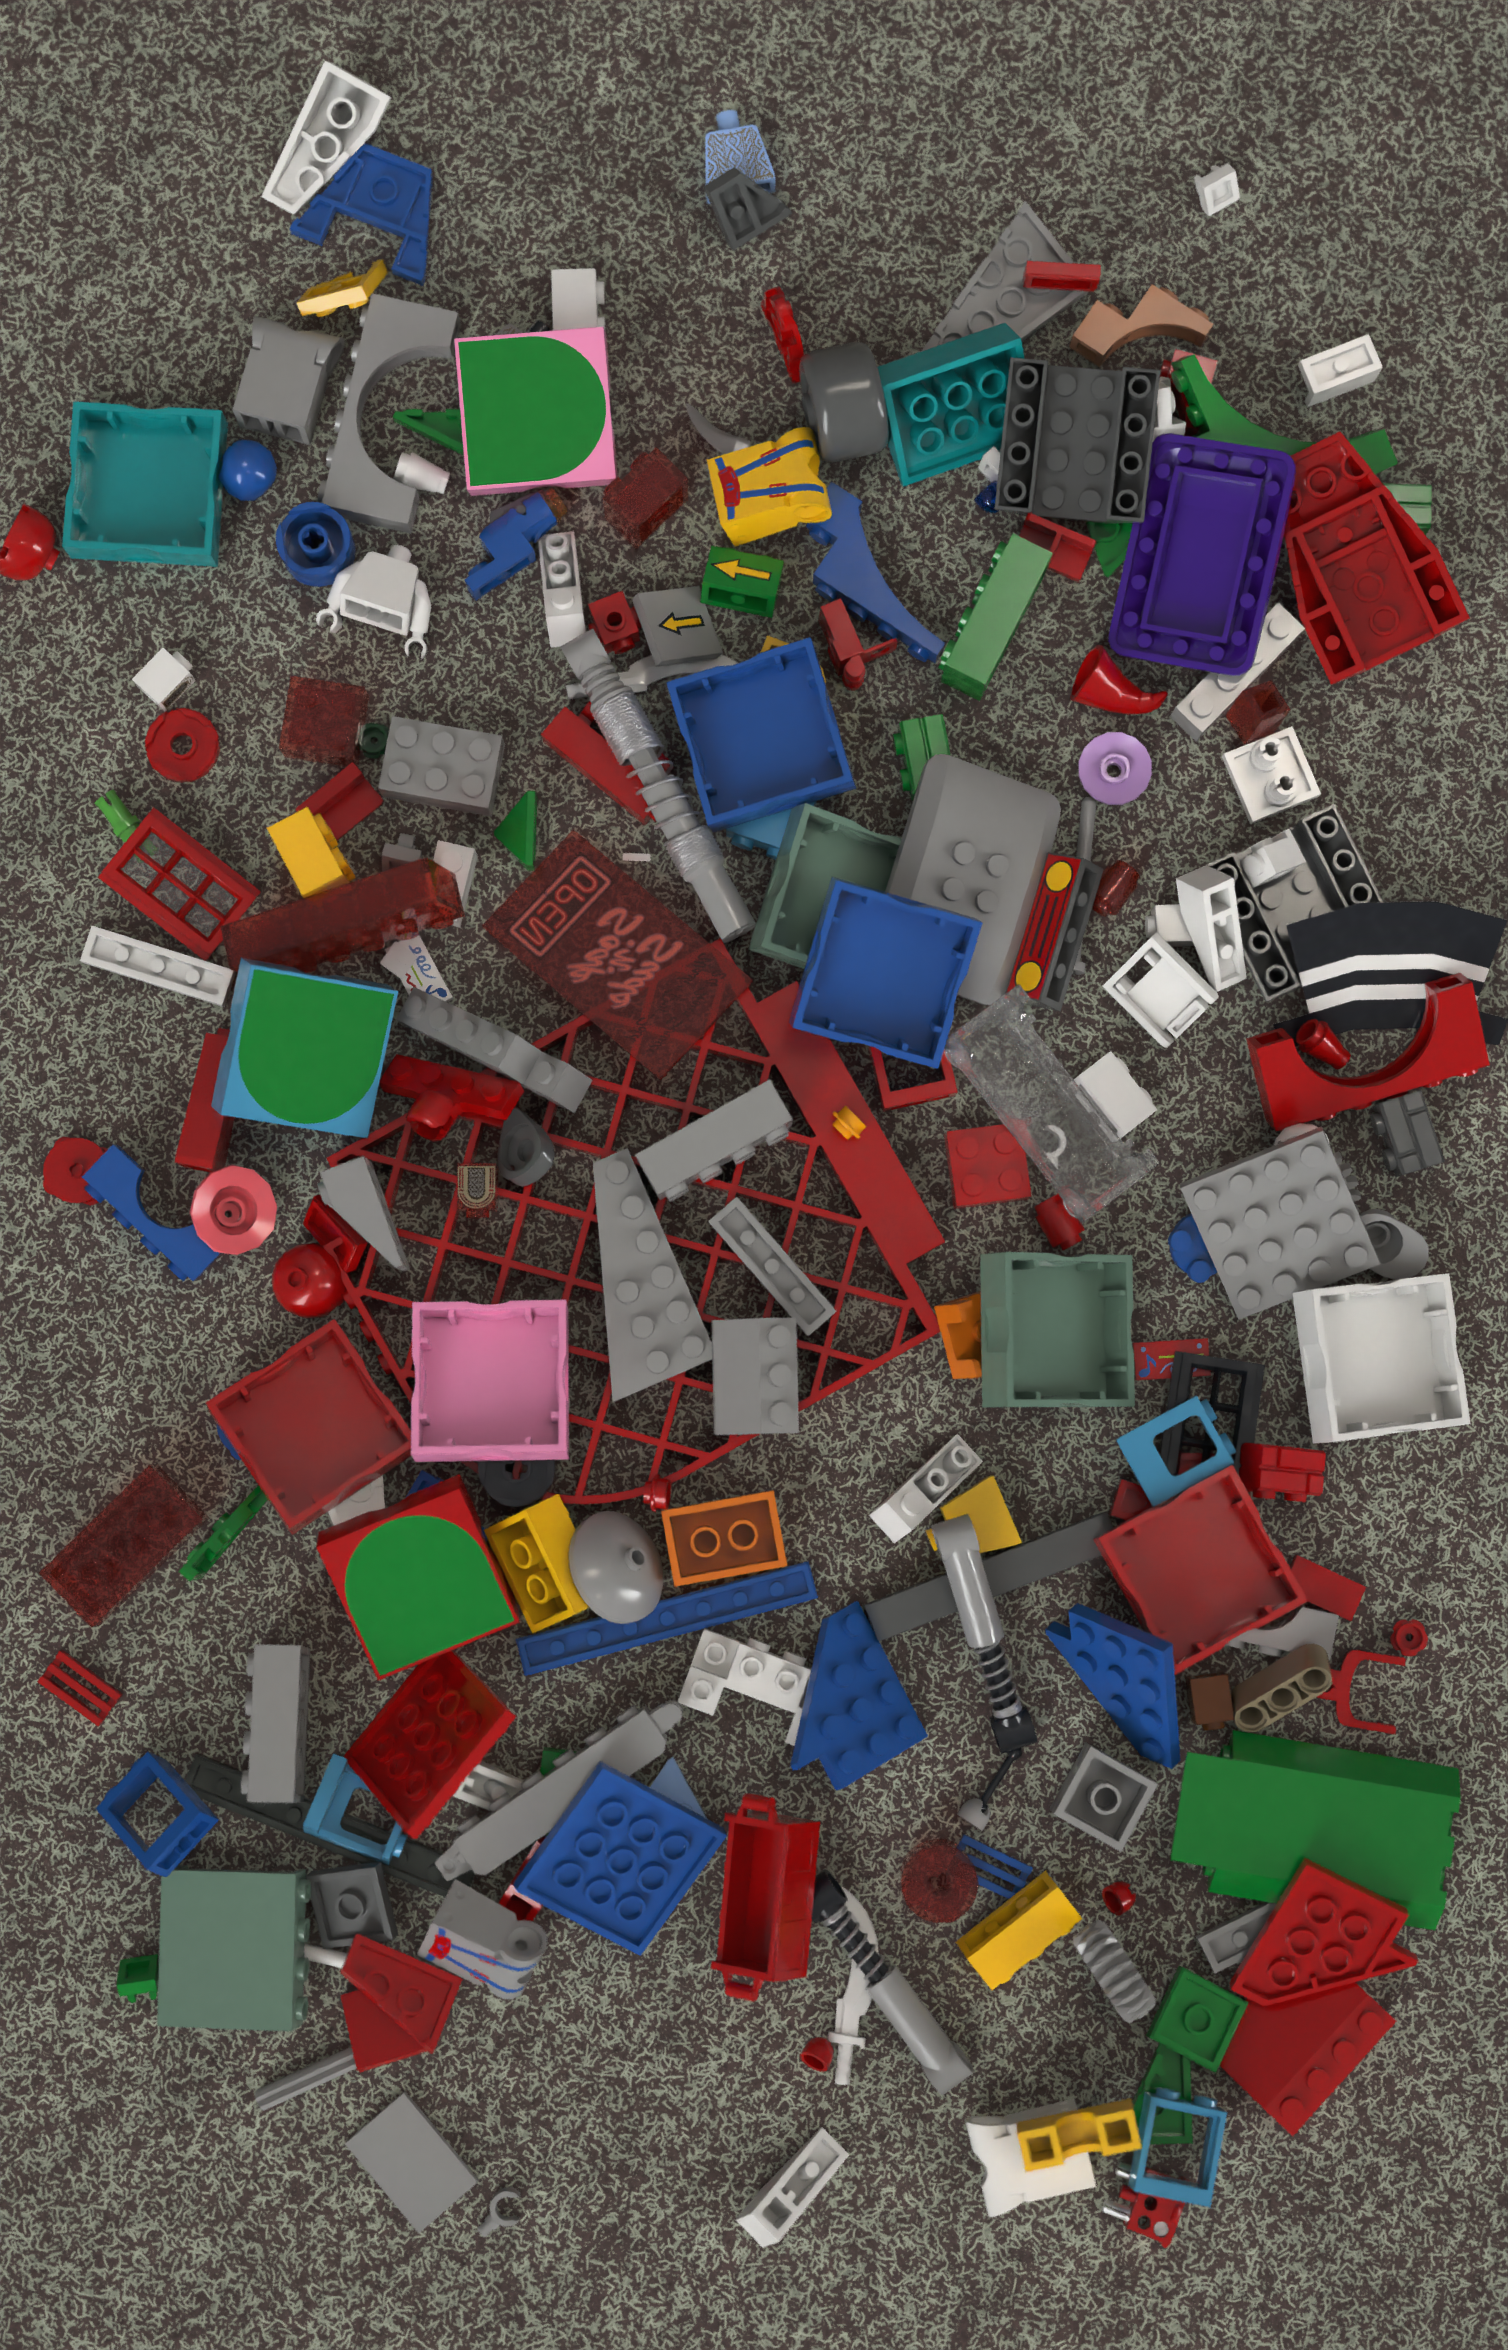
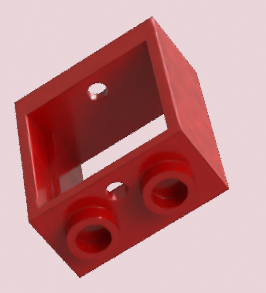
[868,1043,958,1112]

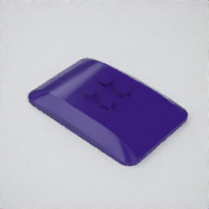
[1109,434,1296,676]

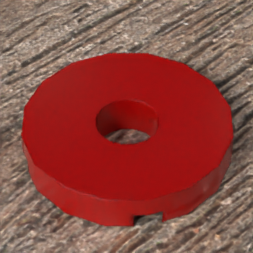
[145,708,220,783]

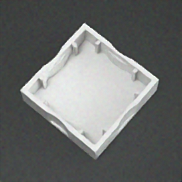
[1292,1273,1471,1444]

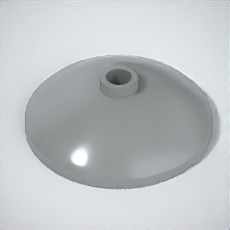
[569,1511,663,1624]

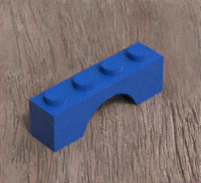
[82,1144,222,1281]

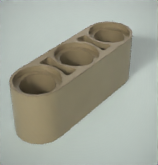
[1231,1644,1332,1732]

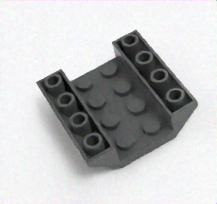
[995,357,1161,523]
[1200,804,1384,1002]

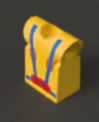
[707,427,832,547]

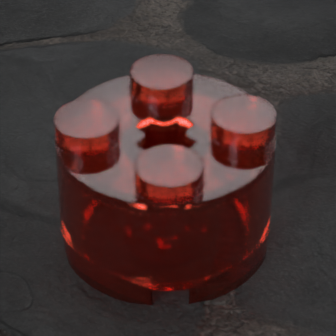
[900,1838,978,1923]

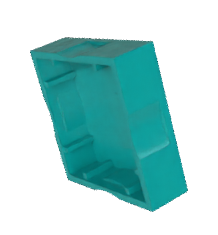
[62,401,228,567]

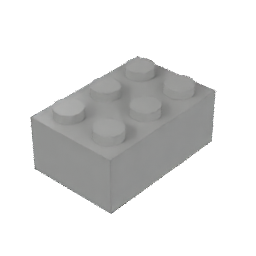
[378,716,505,817]

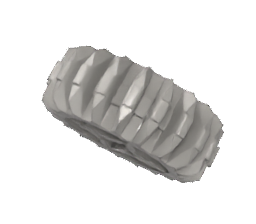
[1073,1919,1156,2023]

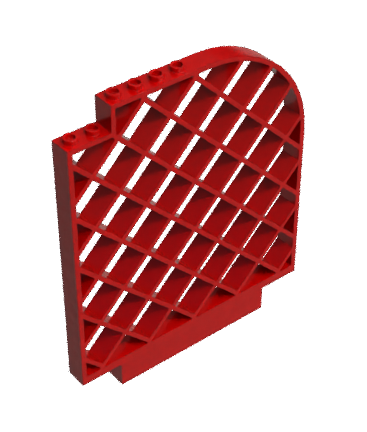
[323,938,945,1504]

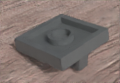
[305,1861,398,1949]

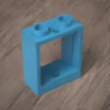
[1128,2087,1227,2207]

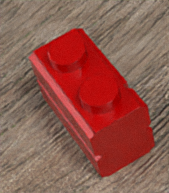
[1239,1443,1326,1502]

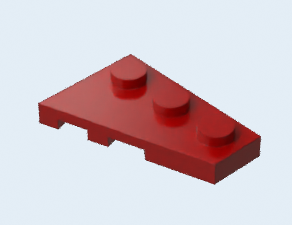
[340,1934,462,2054]

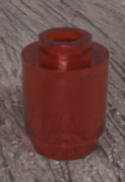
[1092,860,1140,917]

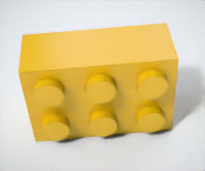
[267,807,356,911]
[484,1494,589,1634]

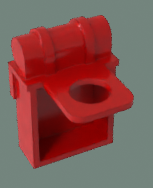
[818,598,898,691]

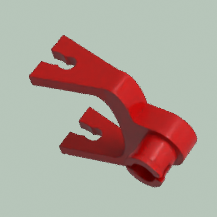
[1317,1649,1406,1735]

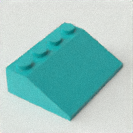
[877,323,1025,487]

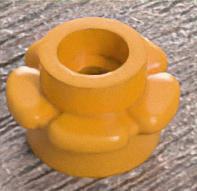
[832,1106,867,1140]

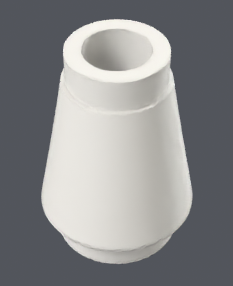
[393,452,450,494]

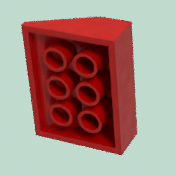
[1219,1982,1397,2136]

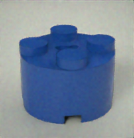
[276,502,356,587]

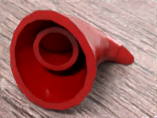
[1070,645,1168,715]

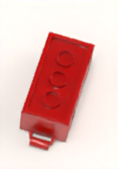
[711,1793,820,2002]

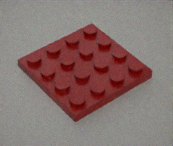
[343,1650,517,1839]

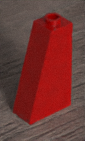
[174,1028,235,1172]

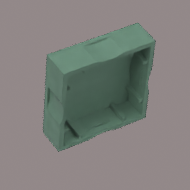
[748,803,902,969]
[980,1252,1135,1407]

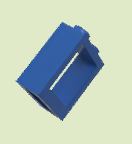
[95,1751,219,1877]

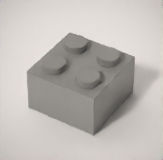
[1050,1742,1158,1852]

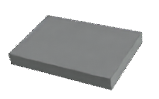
[345,2091,479,2233]

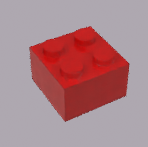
[944,1122,1032,1209]

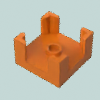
[934,1291,982,1379]

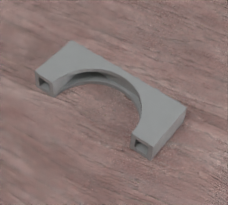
[318,293,461,534]

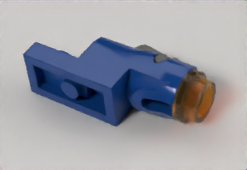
[464,487,568,601]

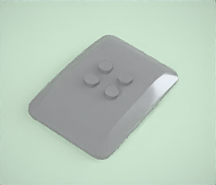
[885,754,1061,1006]

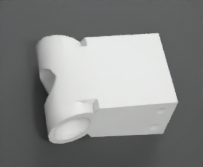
[965,2098,1096,2217]

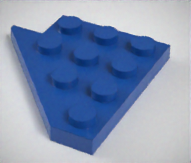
[1045,1603,1181,1769]

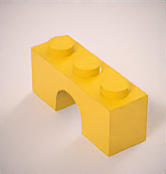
[1017,2098,1142,2172]

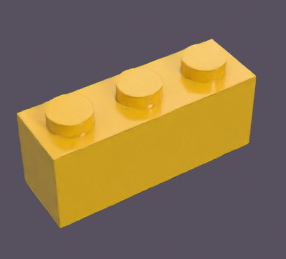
[956,1871,1082,1990]

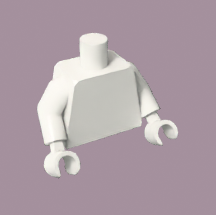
[316,545,431,659]

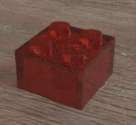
[603,447,689,549]
[279,676,370,767]

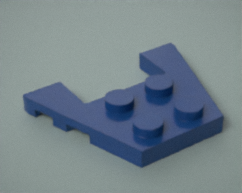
[289,143,433,286]

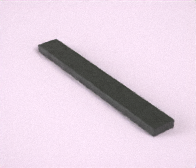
[185,1753,475,1897]

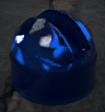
[973,480,999,514]

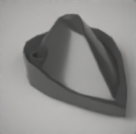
[498,1107,555,1186]

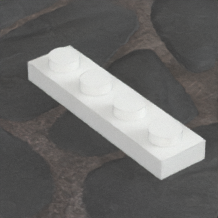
[80,926,236,1007]

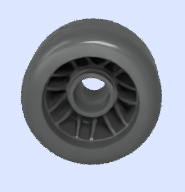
[799,342,889,463]

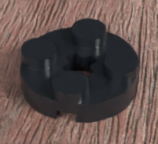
[478,1460,555,1507]

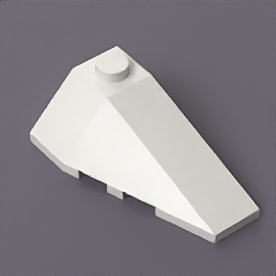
[261,61,392,215]

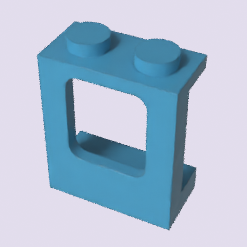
[1115,1395,1236,1507]
[303,1754,408,1865]

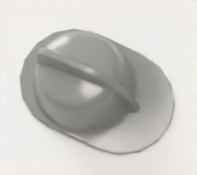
[1360,1209,1429,1279]

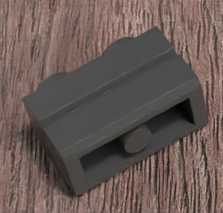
[1370,1090,1445,1177]

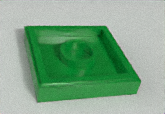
[1146,1966,1249,2073]

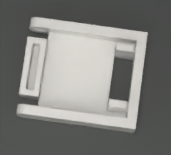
[1103,932,1219,1048]

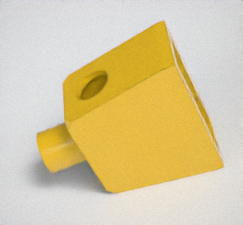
[925,1475,1022,1553]

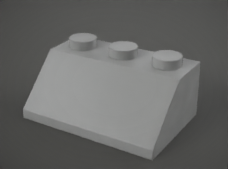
[711,1317,799,1435]

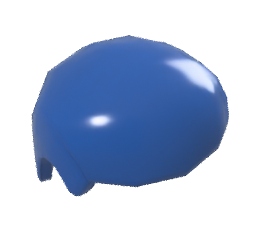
[218,439,277,501]

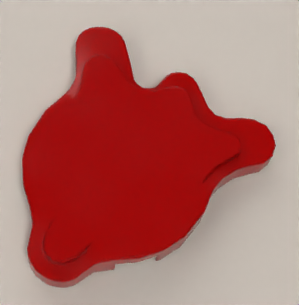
[760,286,804,384]

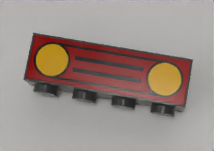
[1005,852,1104,1012]

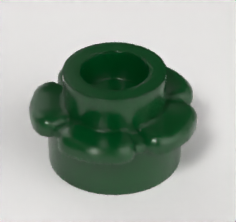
[356,723,389,759]

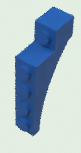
[806,481,945,663]

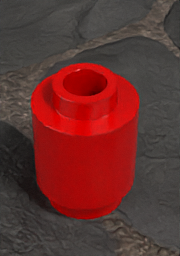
[1034,1193,1085,1251]

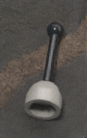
[957,1748,1022,1831]

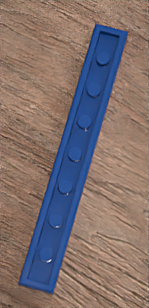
[516,1561,818,1676]

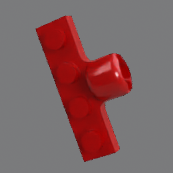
[379,1054,524,1142]

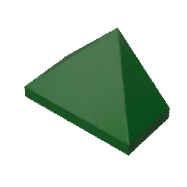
[494,791,537,871]

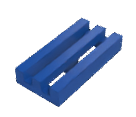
[947,1834,1033,1899]

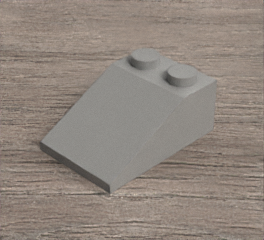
[317,1156,410,1272]

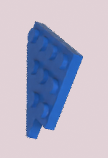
[790,1601,928,1791]

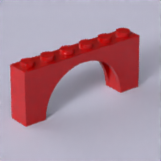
[1246,973,1490,1132]

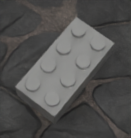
[635,1080,793,1202]
[241,1644,310,1803]

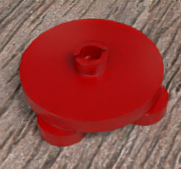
[43,1137,108,1205]

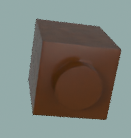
[1185,1672,1234,1731]

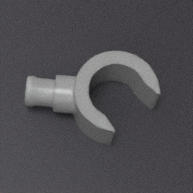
[477,2187,521,2237]

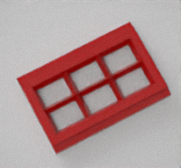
[98,807,261,961]

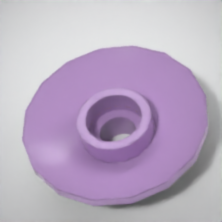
[1078,732,1152,805]

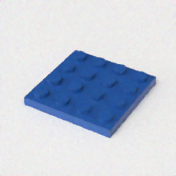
[513,1761,727,1956]

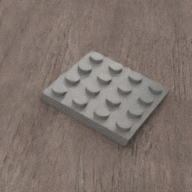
[1180,1126,1380,1320]

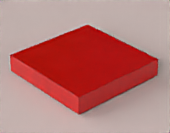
[340,1990,427,2072]

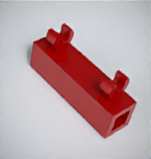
[541,701,674,825]

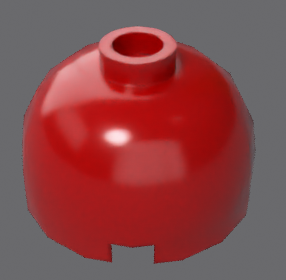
[0,503,60,581]
[272,1243,349,1318]

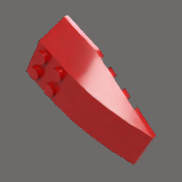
[1284,431,1470,685]

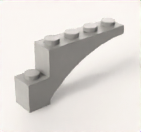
[396,987,593,1113]

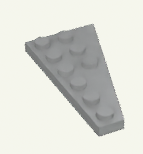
[920,201,1089,352]
[593,1148,712,1402]

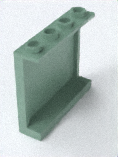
[157,1865,311,2031]

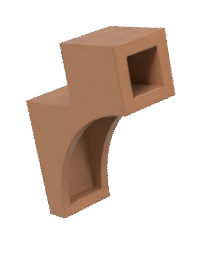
[1069,284,1213,367]

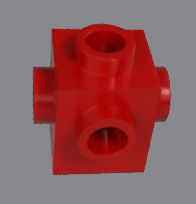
[587,591,642,654]

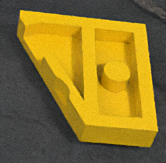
[297,259,388,317]

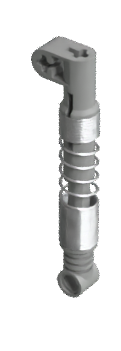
[560,628,756,944]

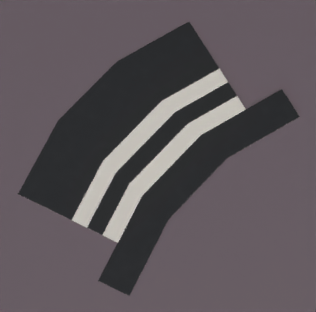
[1273,901,1508,1047]

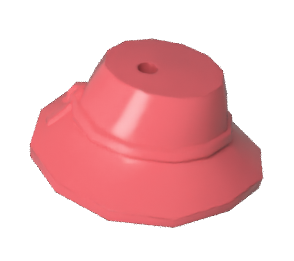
[190,1164,277,1255]

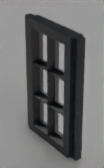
[1160,1351,1265,1490]

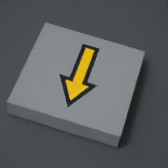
[632,586,723,667]

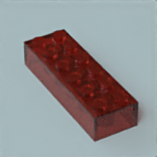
[220,857,465,973]

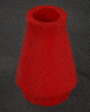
[1296,1019,1351,1070]

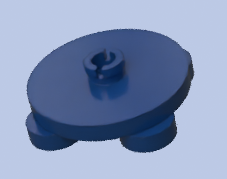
[1168,1213,1217,1283]

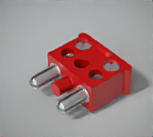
[1102,2162,1190,2248]

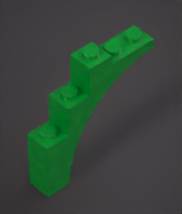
[1171,354,1398,474]

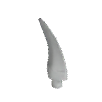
[686,403,751,454]

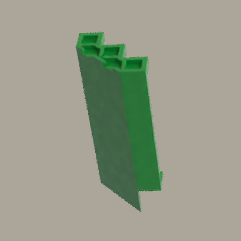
[1171,1730,1461,1930]

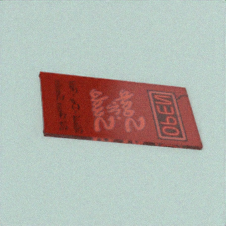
[482,829,753,1081]

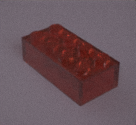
[39,1464,210,1628]

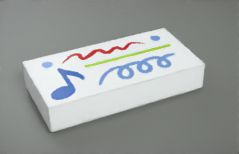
[384,932,453,1002]

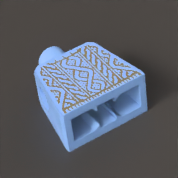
[705,110,775,204]

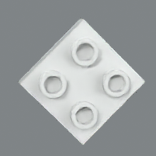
[1222,726,1321,824]

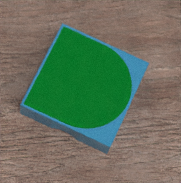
[211,958,398,1138]

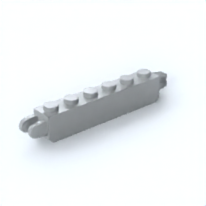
[435,1699,683,1881]

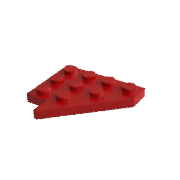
[1229,1858,1418,2006]

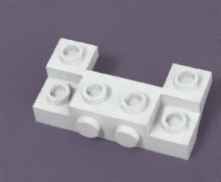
[678,1628,811,1746]

